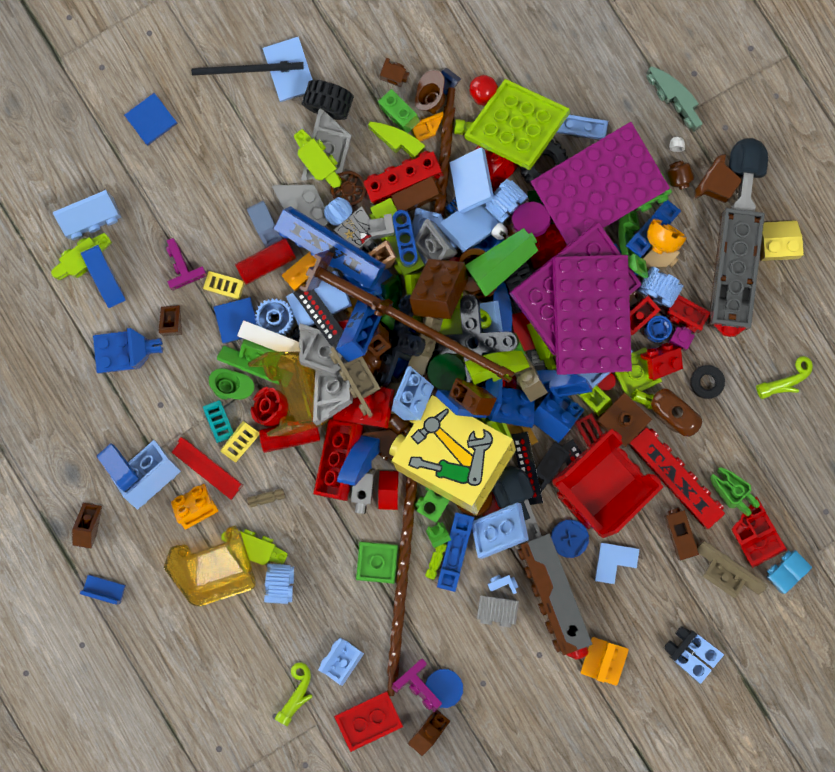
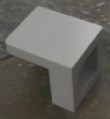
[369,214,395,239]

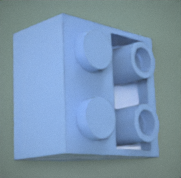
[392,366,434,420]

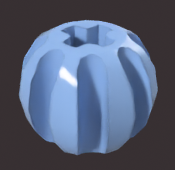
[324,197,353,226]

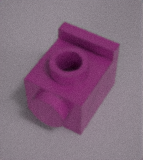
[668,326,695,352]

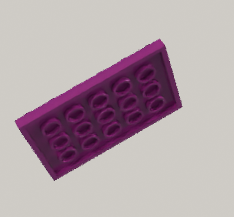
[530,122,670,245]
[509,223,642,355]
[552,255,632,375]

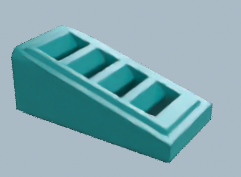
[203,400,234,443]

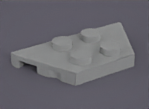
[301,109,352,181]
[272,185,329,252]
[299,323,368,377]
[313,370,353,425]

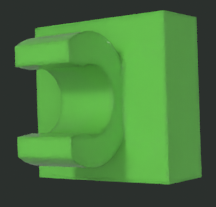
[425,522,451,548]

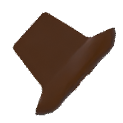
[694,154,741,203]
[651,388,703,437]

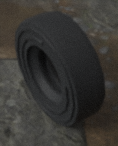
[690,365,725,399]

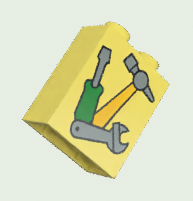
[389,395,516,515]

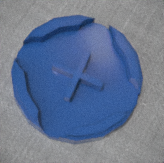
[551,520,589,558]
[425,669,463,708]

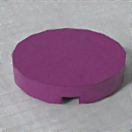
[512,202,551,237]

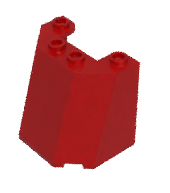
[552,429,664,538]

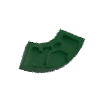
[379,274,402,327]

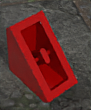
[378,471,399,510]

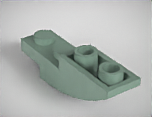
[646,66,703,132]

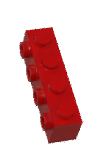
[363,151,444,205]

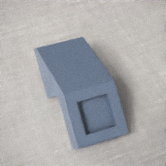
[247,200,283,248]

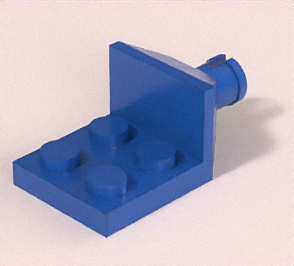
[93,328,163,374]
[482,378,535,428]

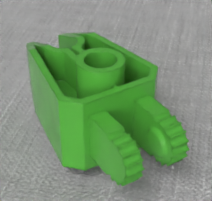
[710,467,760,516]

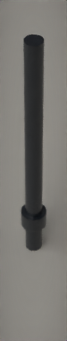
[191,61,304,76]

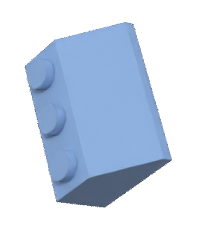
[53,190,122,240]
[111,440,181,510]

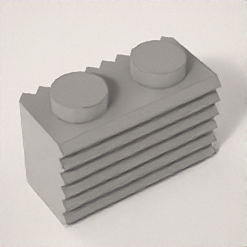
[477,595,519,628]

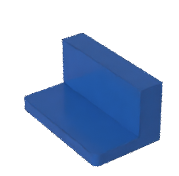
[80,575,126,605]

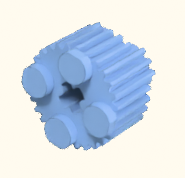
[485,179,528,223]
[638,266,683,308]
[255,298,295,336]
[264,563,294,604]

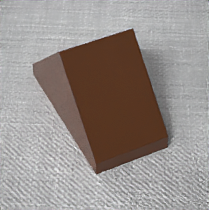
[159,305,182,336]

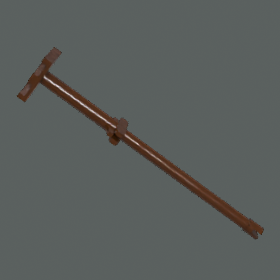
[299,250,515,383]

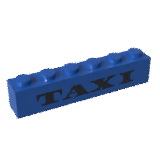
[274,206,386,288]

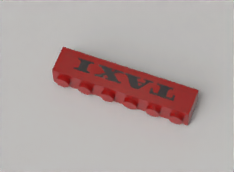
[629,427,725,529]

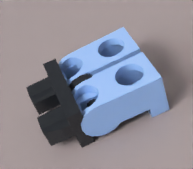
[663,626,724,684]

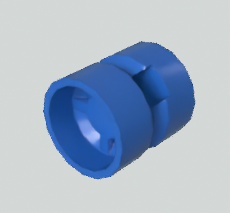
[644,316,672,343]

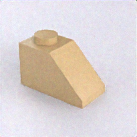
[643,250,680,270]

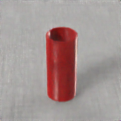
[235,238,296,285]
[259,418,320,453]

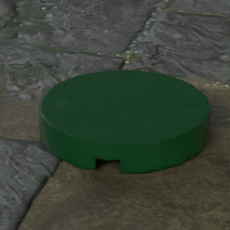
[427,353,466,391]

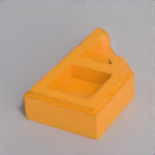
[412,111,444,142]

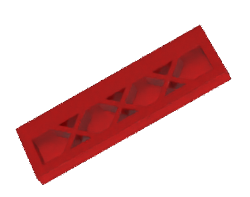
[171,437,243,500]

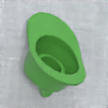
[208,368,254,400]

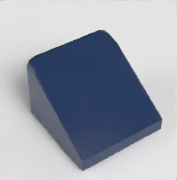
[441,68,461,96]

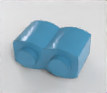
[766,550,812,594]

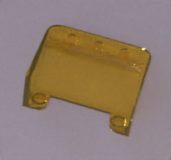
[163,526,256,606]

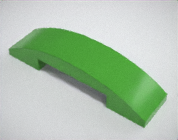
[619,210,648,278]

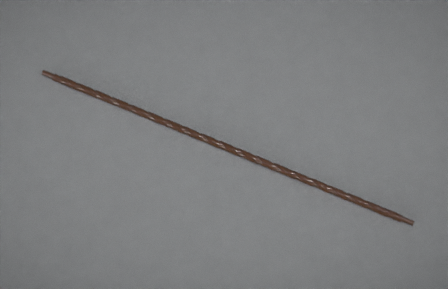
[387,87,455,696]

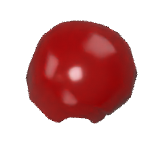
[469,75,498,106]

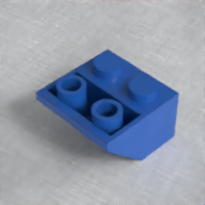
[534,392,584,443]

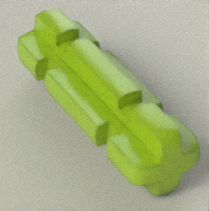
[425,544,447,580]

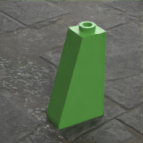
[465,228,538,297]

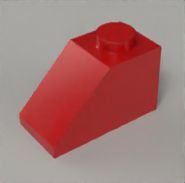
[630,296,661,336]

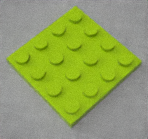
[464,79,570,170]

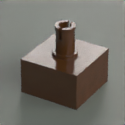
[596,393,652,448]

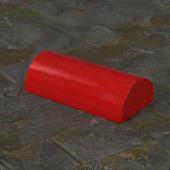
[313,419,363,501]

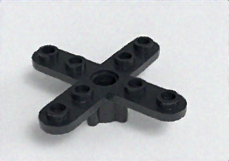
[433,294,519,387]
[375,295,426,388]

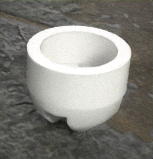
[670,137,685,152]
[491,223,508,240]

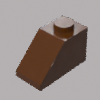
[72,503,102,549]

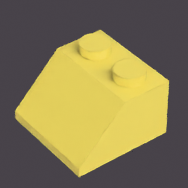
[760,221,804,261]

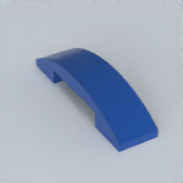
[626,200,681,258]
[437,512,474,592]

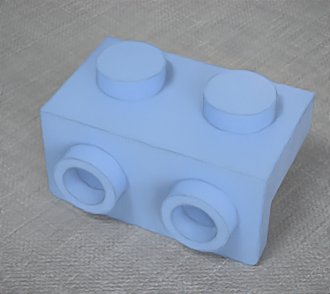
[318,638,364,686]

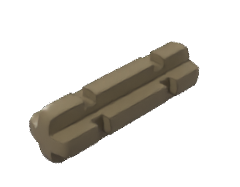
[247,489,285,507]

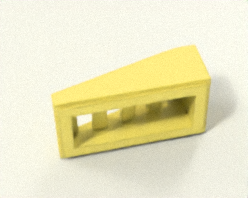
[203,271,245,300]
[220,421,259,463]

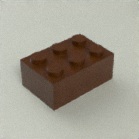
[409,259,468,319]

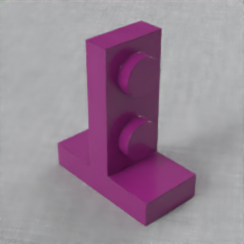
[166,238,207,291]
[391,659,442,712]

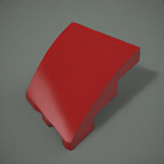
[731,496,787,568]

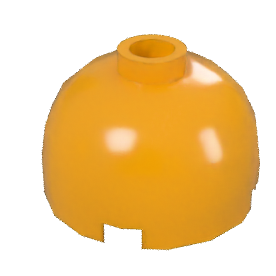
[647,219,687,255]

